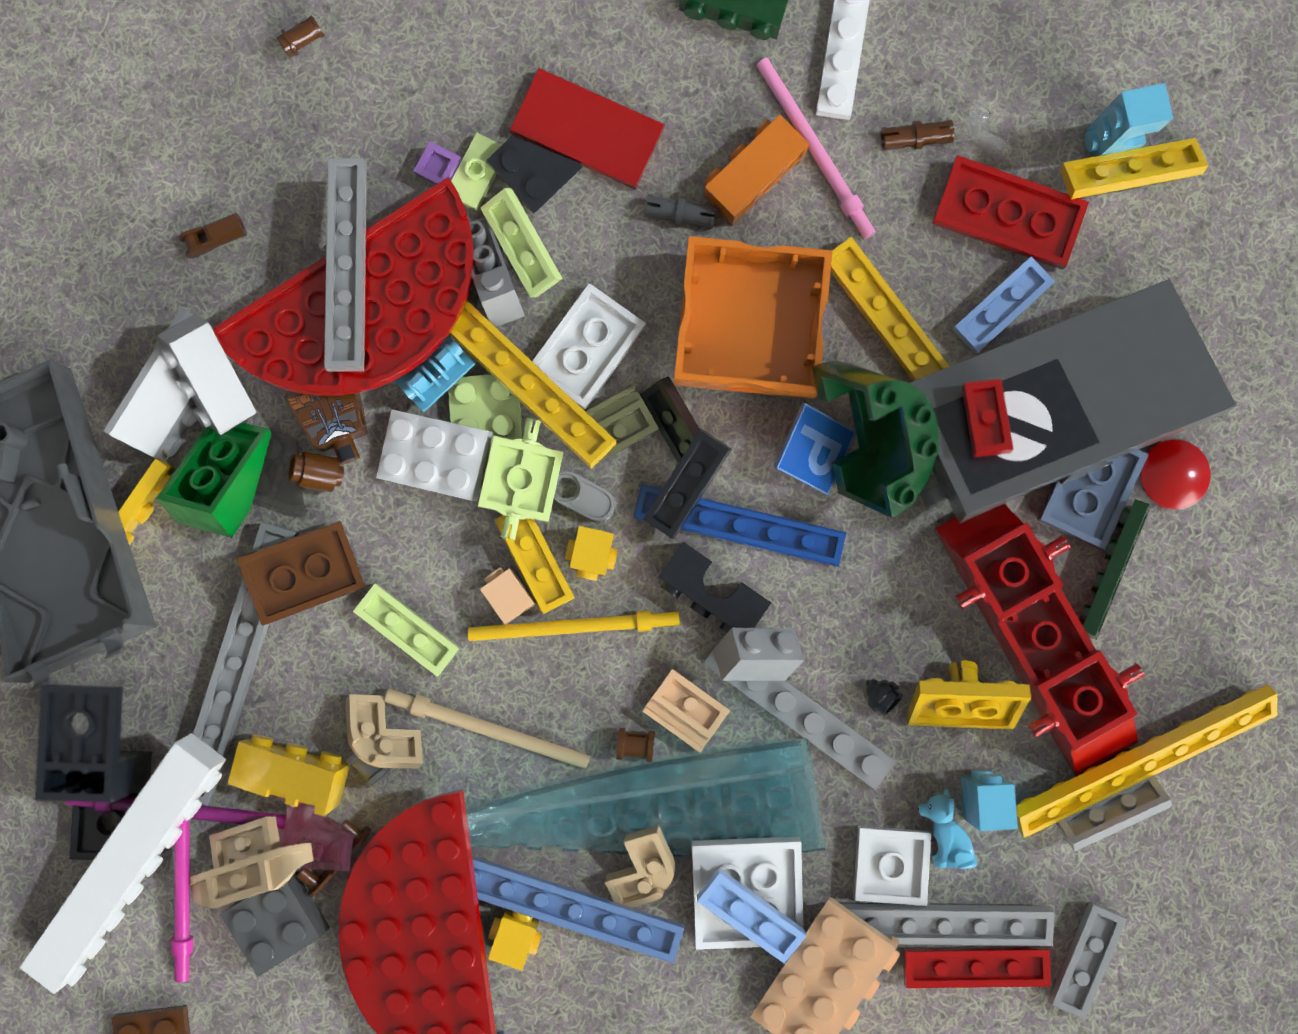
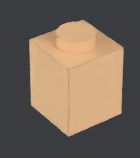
[480,567,536,624]

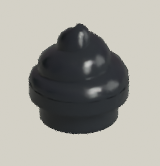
[866,679,903,715]

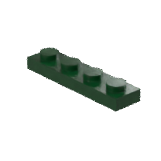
[1079,499,1149,640]

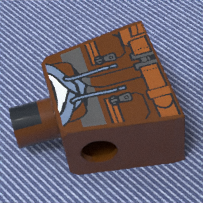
[286,393,368,465]

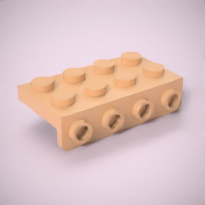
[750,897,900,1034]

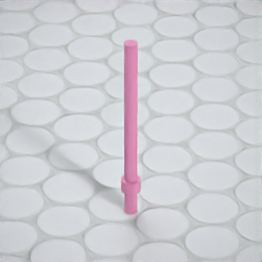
[756,58,876,240]

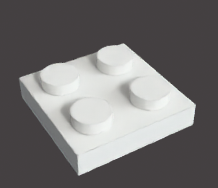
[853,826,931,906]

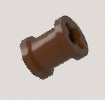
[616,727,655,762]

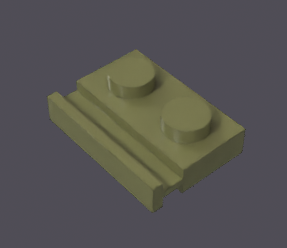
[586,385,659,464]

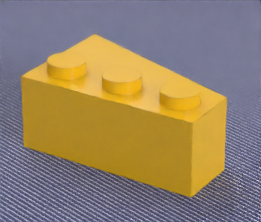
[228,734,350,816]

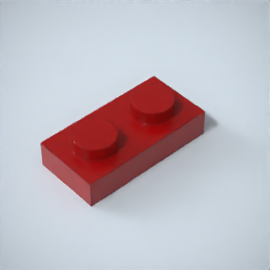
[962,379,1014,458]

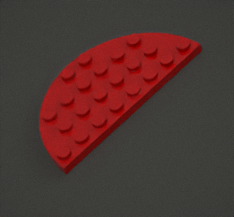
[212,177,474,396]
[338,789,496,1034]

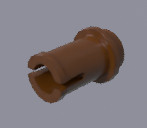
[276,15,324,56]

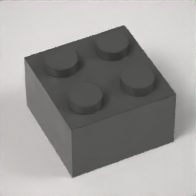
[220,871,330,977]

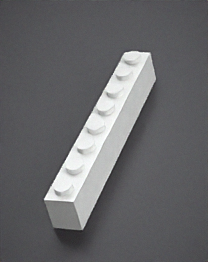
[20,733,226,994]

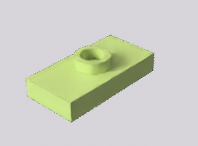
[451,133,501,212]

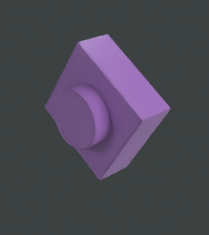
[413,141,462,185]

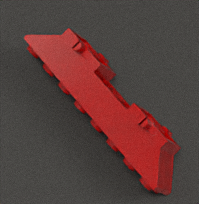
[934,503,1145,776]

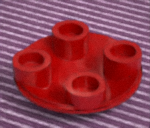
[1140,439,1211,509]

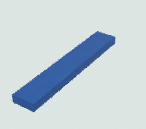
[633,484,847,567]

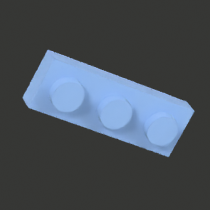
[952,256,1055,355]
[697,868,807,964]

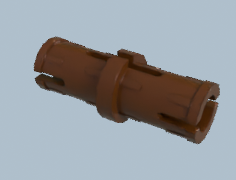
[881,120,955,150]

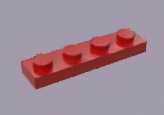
[903,946,1051,988]

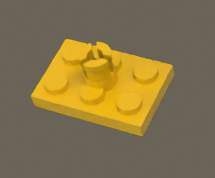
[907,660,1031,730]

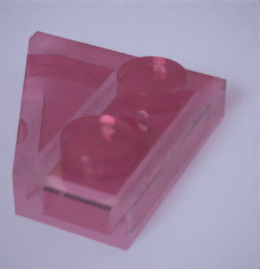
[282,802,354,871]

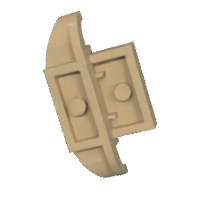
[189,817,314,909]

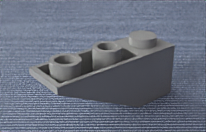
[469,217,525,327]

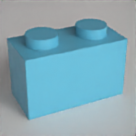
[961,769,1018,831]

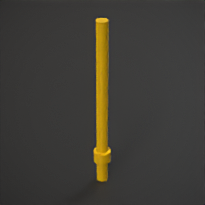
[468,610,680,641]

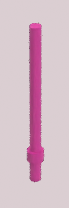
[171,820,193,983]

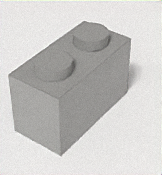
[714,628,804,681]

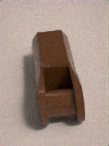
[179,213,247,258]

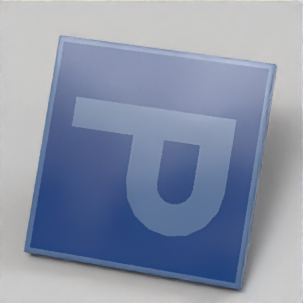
[774,402,856,495]

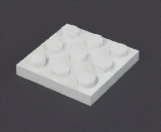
[692,836,803,950]

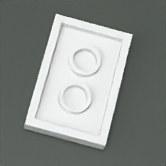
[532,283,646,410]
[376,409,493,501]

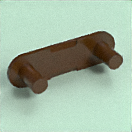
[295,819,371,898]

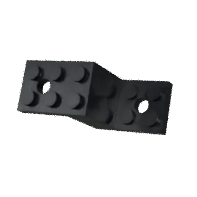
[35,684,152,860]

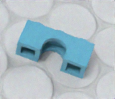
[1085,83,1173,157]

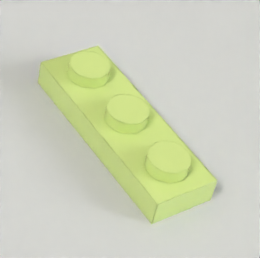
[480,188,563,298]
[353,583,461,676]

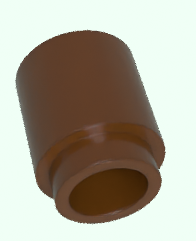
[288,452,344,492]

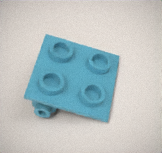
[394,336,475,412]

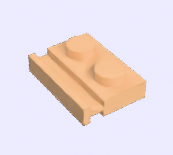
[642,668,730,753]

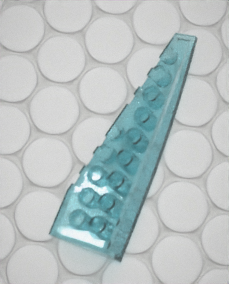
[466,739,825,857]

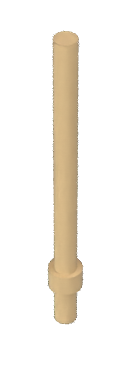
[385,688,590,769]

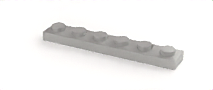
[325,158,367,372]
[703,635,896,790]
[840,903,1055,946]

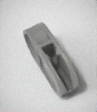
[554,471,615,522]

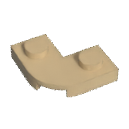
[346,694,423,769]
[605,825,675,908]

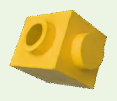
[565,526,618,581]
[488,909,542,971]

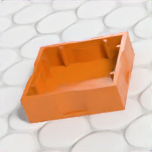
[674,236,833,399]

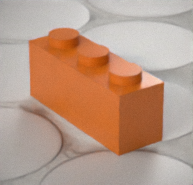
[703,115,810,226]

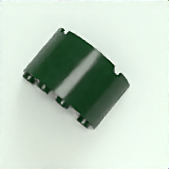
[812,361,940,518]

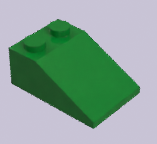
[156,422,272,538]

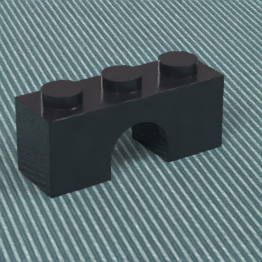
[659,542,772,633]

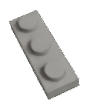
[1056,776,1172,852]
[1048,901,1127,1020]

